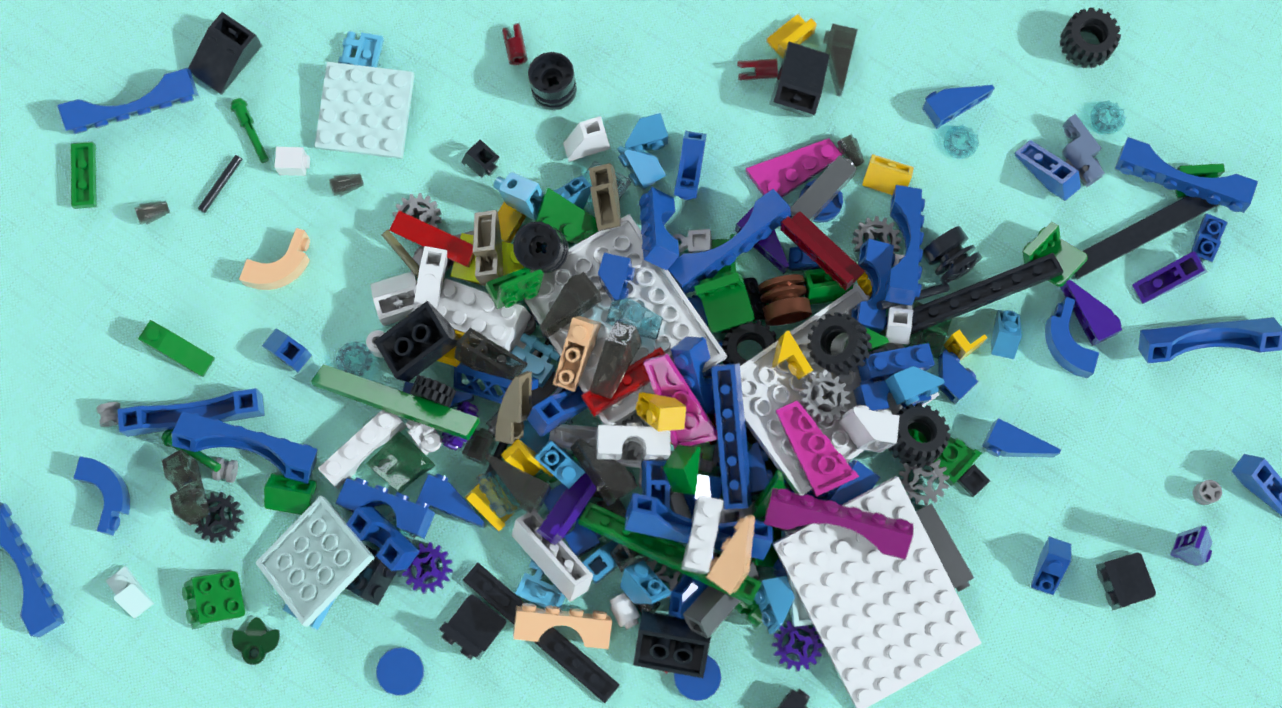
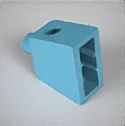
[493,172,544,221]

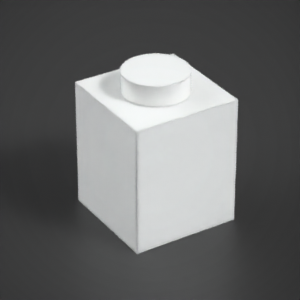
[275,147,310,176]

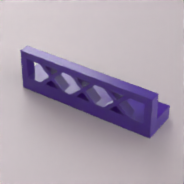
[536,458,612,545]

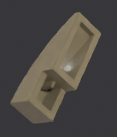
[589,163,621,231]
[473,210,503,285]
[495,371,532,444]

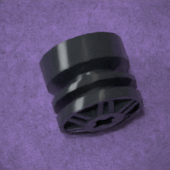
[528,52,577,110]
[513,221,569,273]
[923,226,982,284]

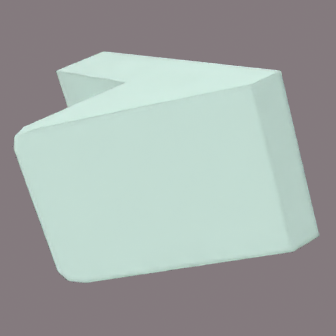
[106,566,154,619]

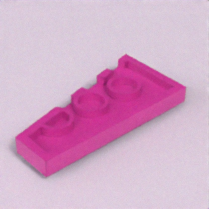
[745,138,842,198]
[644,354,718,450]
[775,401,859,497]

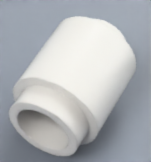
[366,330,385,357]
[610,593,641,630]

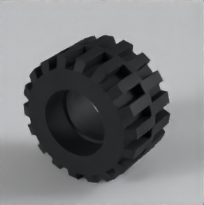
[1060,7,1121,68]
[807,312,872,375]
[722,320,778,366]
[888,403,950,468]

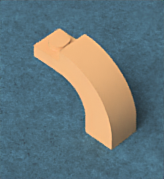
[239,228,310,290]

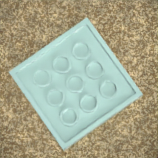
[315,62,415,159]
[255,496,374,627]

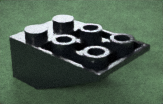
[188,12,262,95]
[769,42,830,117]

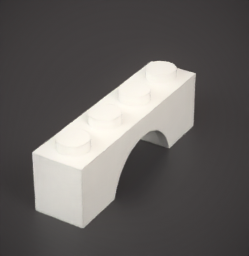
[886,254,913,345]
[318,410,407,489]

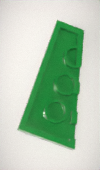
[535,187,599,244]
[908,429,982,486]

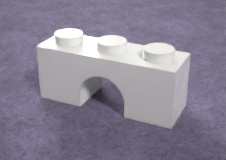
[596,422,670,461]
[682,495,723,575]

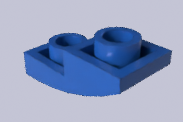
[1191,214,1228,262]

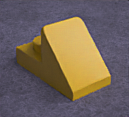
[772,331,813,380]

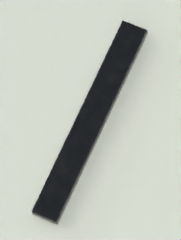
[1074,196,1219,280]
[910,253,1063,335]
[463,563,620,703]

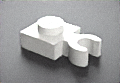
[673,229,712,253]

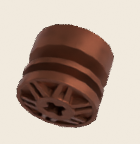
[758,274,812,326]

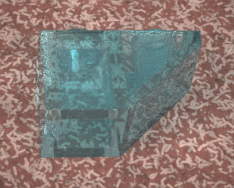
[606,298,663,339]

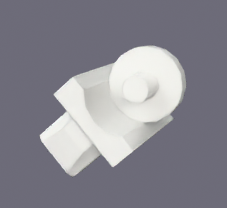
[406,420,442,456]

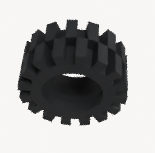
[410,375,456,408]

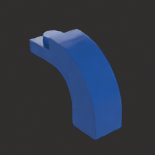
[674,131,707,200]
[1045,297,1099,378]
[73,456,130,536]

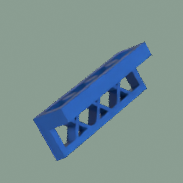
[453,357,539,404]

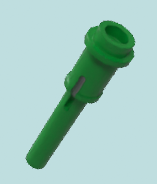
[230,98,269,163]
[162,429,221,472]

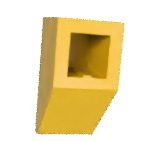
[636,392,686,432]

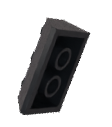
[374,301,461,382]
[633,611,711,678]

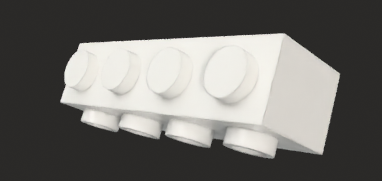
[511,509,593,602]

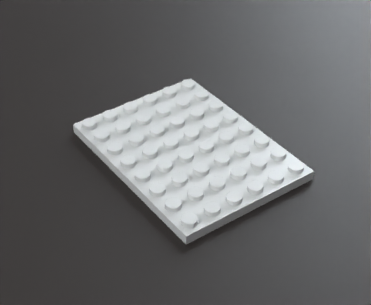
[523,214,727,424]
[740,285,939,495]
[772,476,982,708]

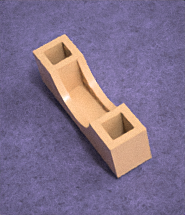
[513,603,612,649]

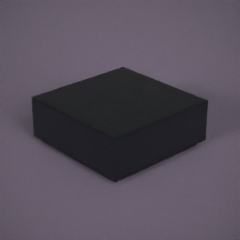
[957,464,990,497]

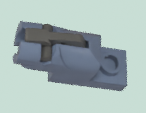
[1062,114,1105,187]

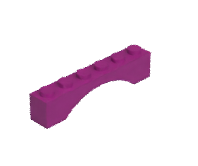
[764,488,914,560]

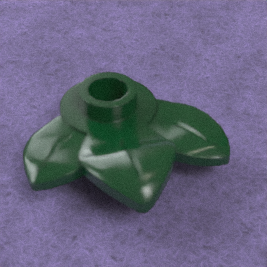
[232,617,280,665]

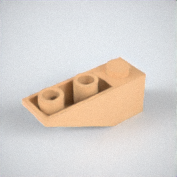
[553,316,601,392]
[707,515,755,594]

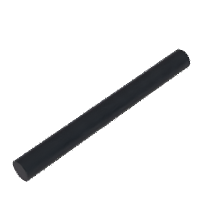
[877,283,950,310]

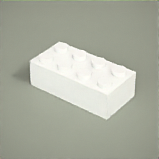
[437,278,532,354]

